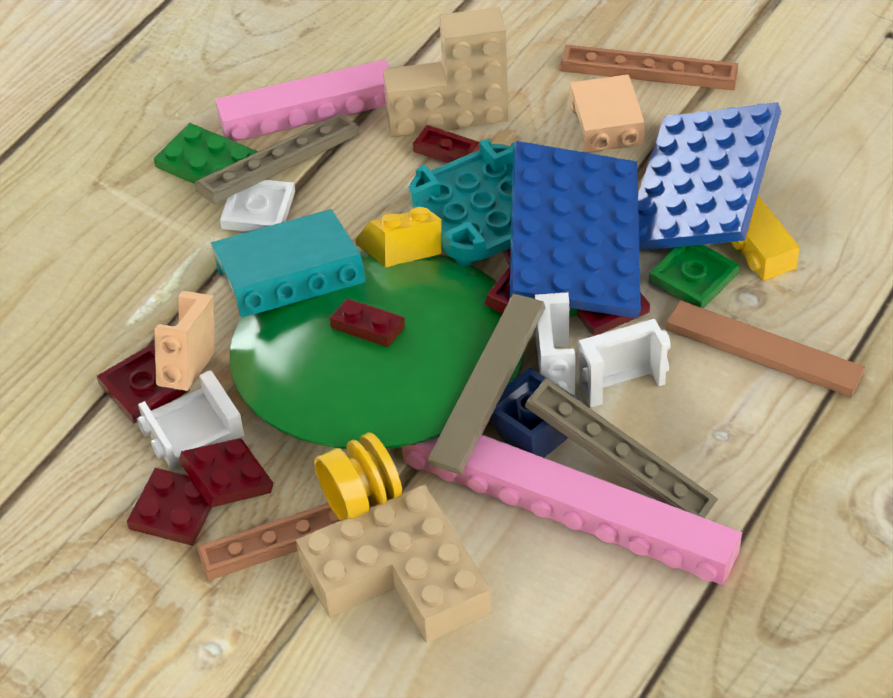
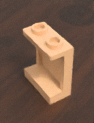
[570,74,645,152]
[154,291,215,391]

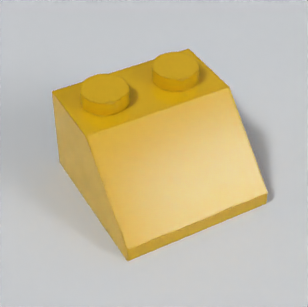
[356,207,442,268]

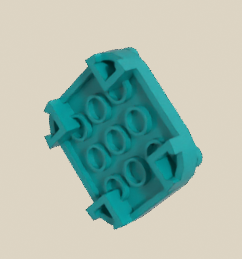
[408,138,515,266]

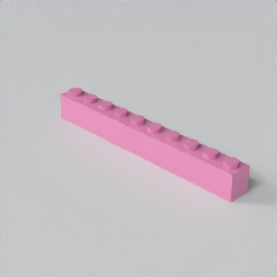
[402,435,742,585]

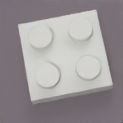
[220,180,295,232]

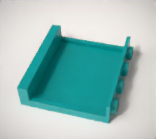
[211,209,366,318]

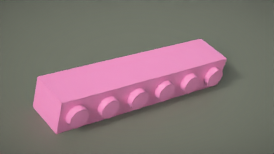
[215,59,390,142]

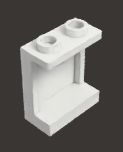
[535,293,575,396]
[578,319,671,408]
[137,370,244,469]

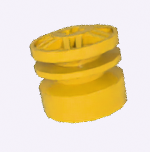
[314,432,402,521]

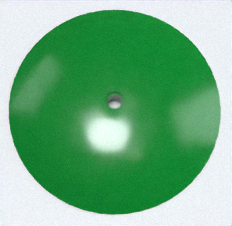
[230,250,526,449]

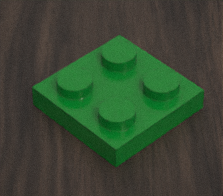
[649,245,740,308]

